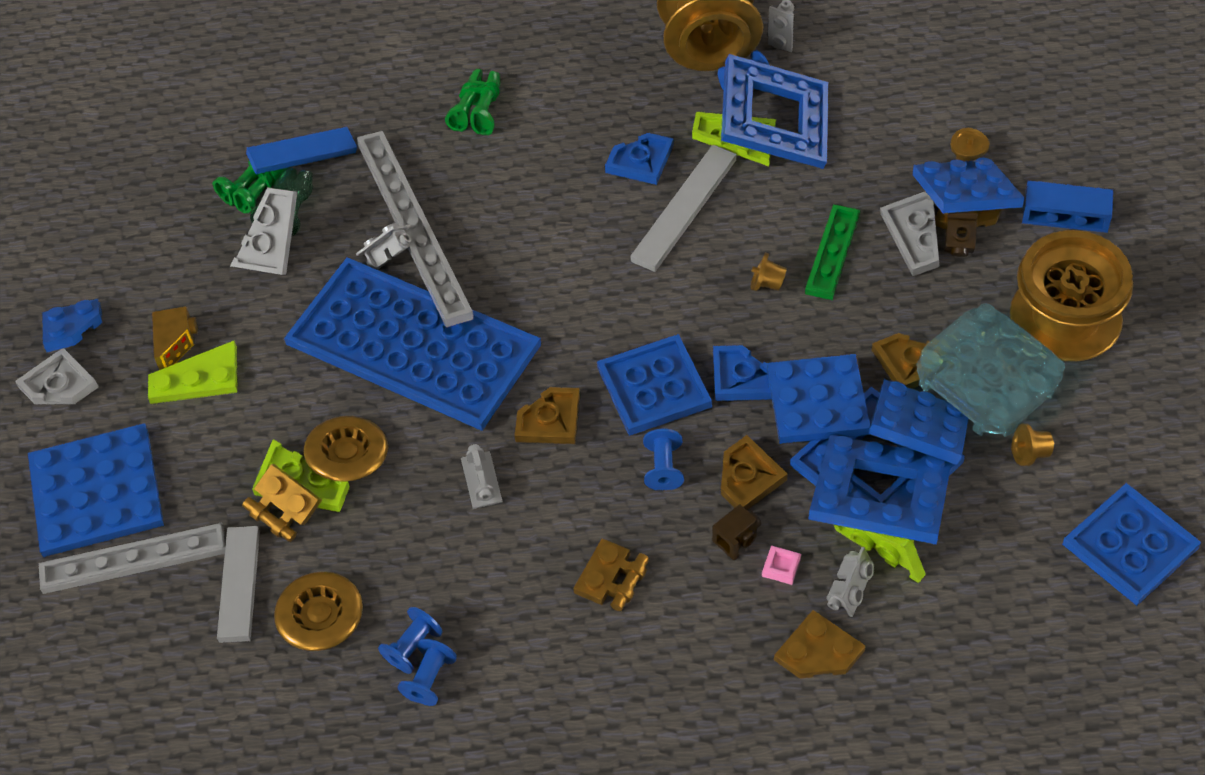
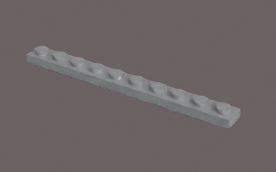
[357,131,473,327]

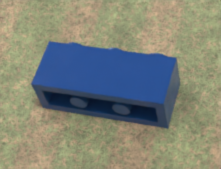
[1022,181,1113,233]

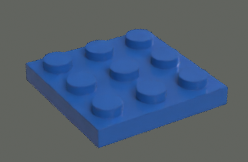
[912,158,1024,213]
[597,334,712,436]
[767,354,870,444]
[869,379,970,465]
[1062,483,1201,606]

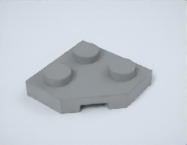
[15,348,98,404]

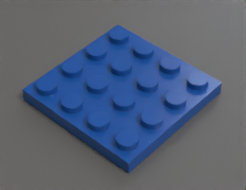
[28,423,164,557]

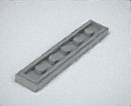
[631,145,736,272]
[39,523,226,594]

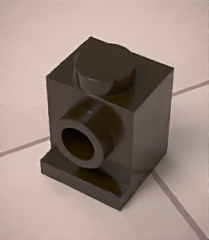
[945,212,978,257]
[712,504,761,561]

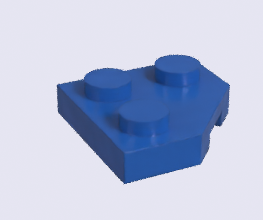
[605,133,674,185]
[42,299,102,353]
[713,345,772,401]

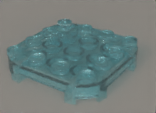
[917,303,1065,437]

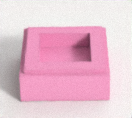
[762,545,801,585]

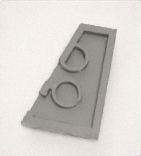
[231,187,297,275]
[880,191,939,276]

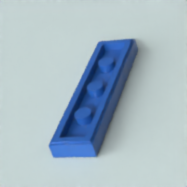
[246,127,357,174]

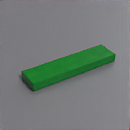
[805,204,860,300]

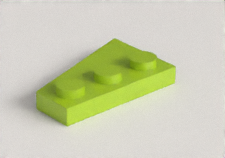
[692,112,776,166]
[148,340,237,404]
[252,439,350,512]
[833,524,926,583]

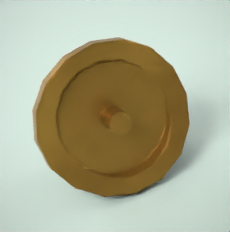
[950,128,990,161]
[750,252,787,291]
[1011,424,1054,466]

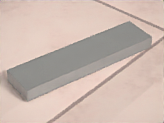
[217,526,260,643]

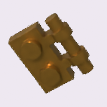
[242,464,322,542]
[573,538,649,611]

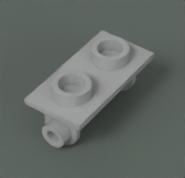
[768,0,794,52]
[356,223,411,269]
[461,444,503,509]
[826,547,874,617]

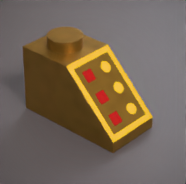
[152,306,198,370]

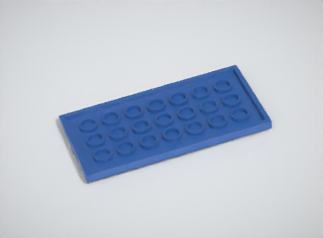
[284,257,541,431]

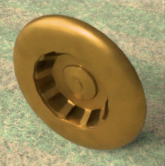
[304,416,388,481]
[274,572,363,651]

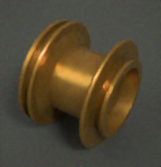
[657,0,763,71]
[1010,230,1133,361]

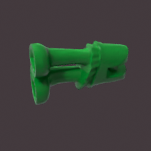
[445,69,500,135]
[212,161,288,214]

